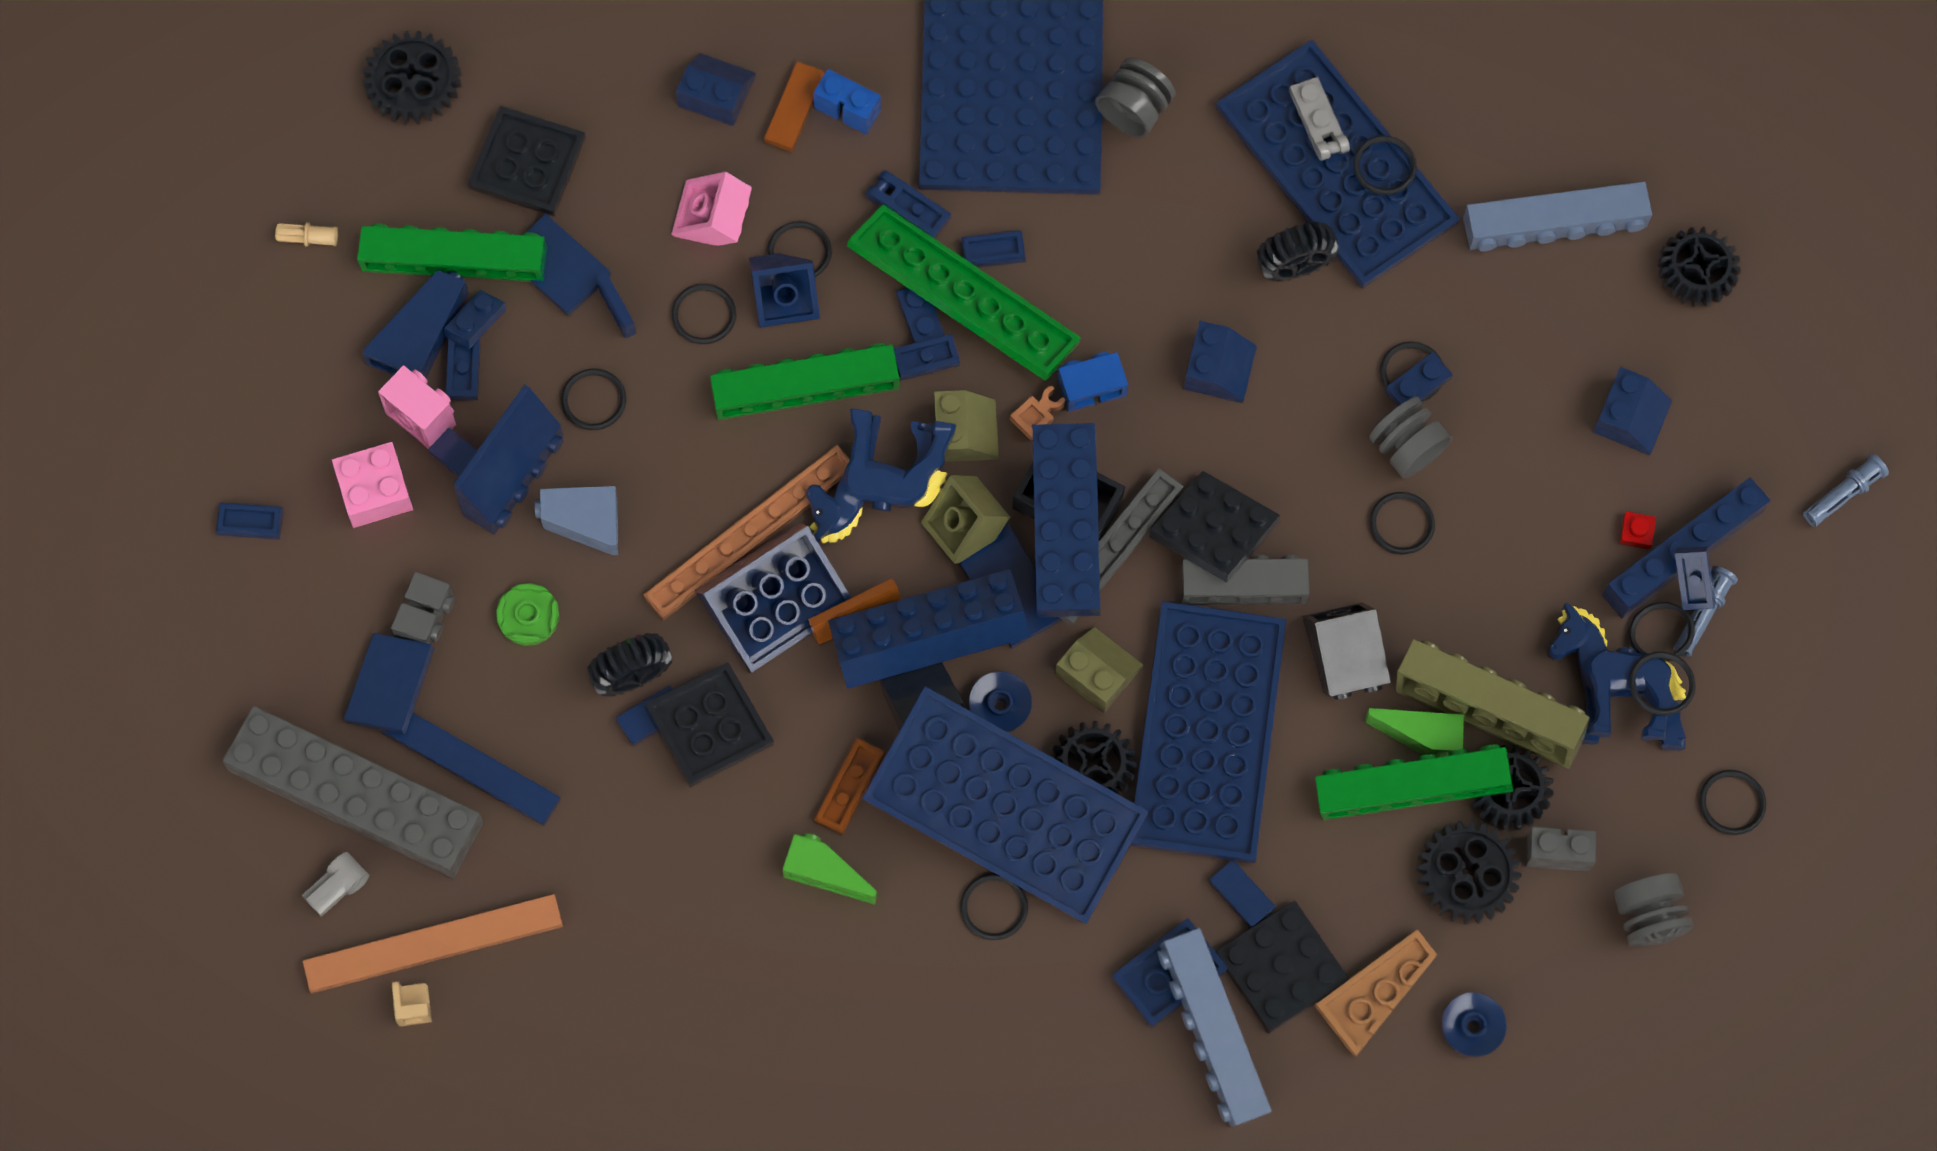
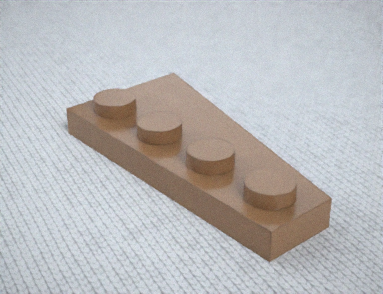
[1315,929,1437,1058]

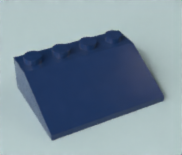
[454,384,564,534]
[695,522,851,673]

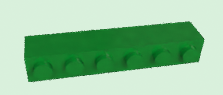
[357,224,547,282]
[710,343,899,420]
[1315,745,1513,820]

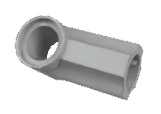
[302,852,369,917]

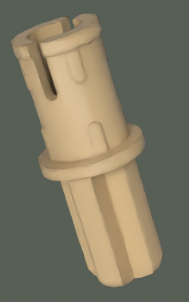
[275,222,338,247]

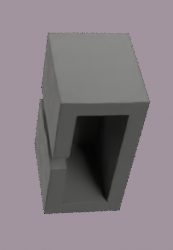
[391,572,455,644]
[1526,827,1596,872]

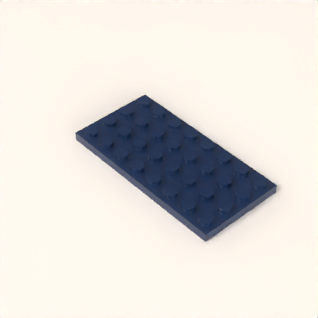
[1216,40,1459,289]
[1130,601,1286,864]
[862,686,1148,924]

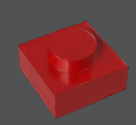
[1619,511,1656,550]

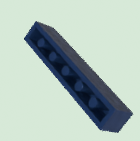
[1602,477,1771,619]

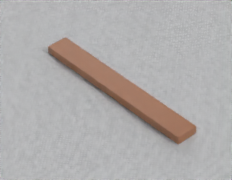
[643,444,850,621]
[303,894,563,994]

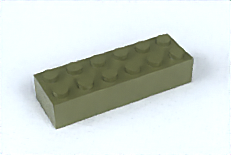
[1396,639,1590,769]

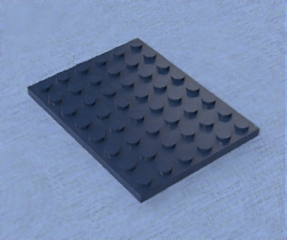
[919,0,1103,195]

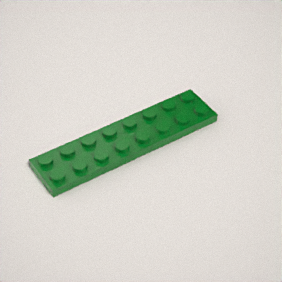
[847,204,1081,381]

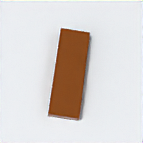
[764,62,825,153]
[808,578,901,645]
[814,737,885,836]

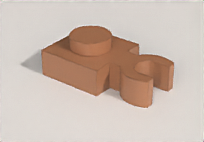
[1010,386,1065,440]

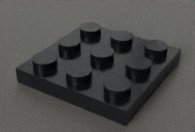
[468,105,586,216]
[1149,471,1280,583]
[644,662,774,787]
[1216,900,1349,1034]

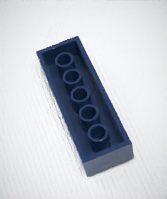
[1032,423,1101,617]
[828,569,1030,689]

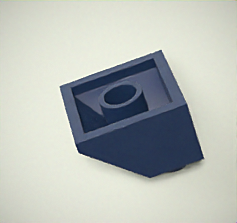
[749,253,820,328]

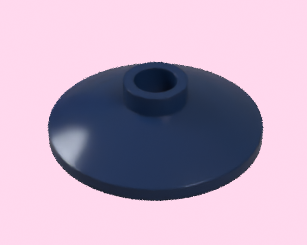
[969,671,1032,732]
[1442,993,1507,1057]

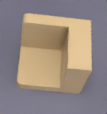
[392,981,432,1026]

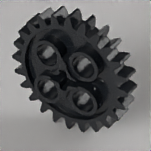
[363,31,462,125]
[1416,820,1522,925]

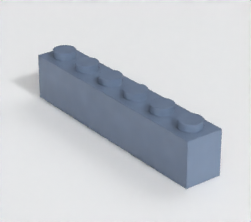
[1463,182,1652,251]
[1158,928,1272,1128]

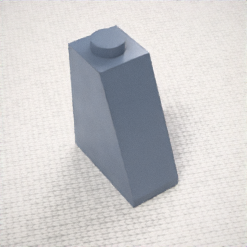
[535,486,619,555]

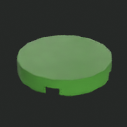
[496,583,560,646]

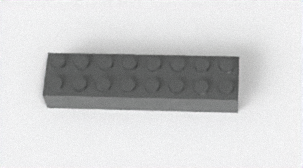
[223,706,484,879]

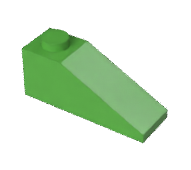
[1365,708,1464,758]
[783,833,877,905]

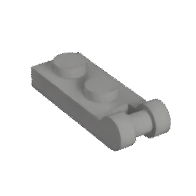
[1289,77,1350,161]

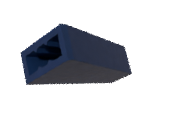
[362,270,469,378]

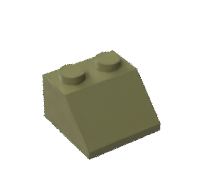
[934,390,999,462]
[921,475,1010,564]
[1055,627,1144,713]

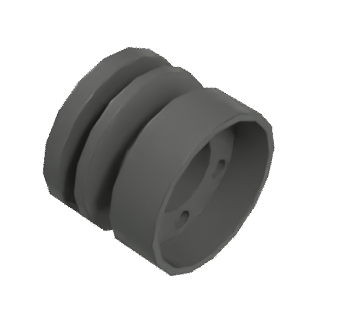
[1095,57,1176,138]
[1369,397,1453,479]
[1613,873,1695,947]

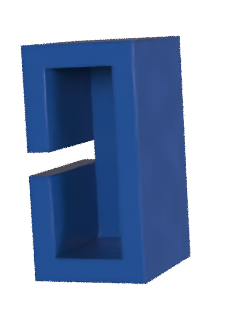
[813,69,881,135]
[1057,352,1128,412]

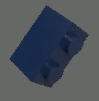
[676,53,756,126]
[1183,321,1257,403]
[1593,367,1672,456]

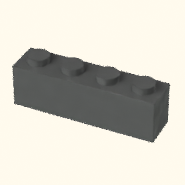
[1181,555,1309,605]

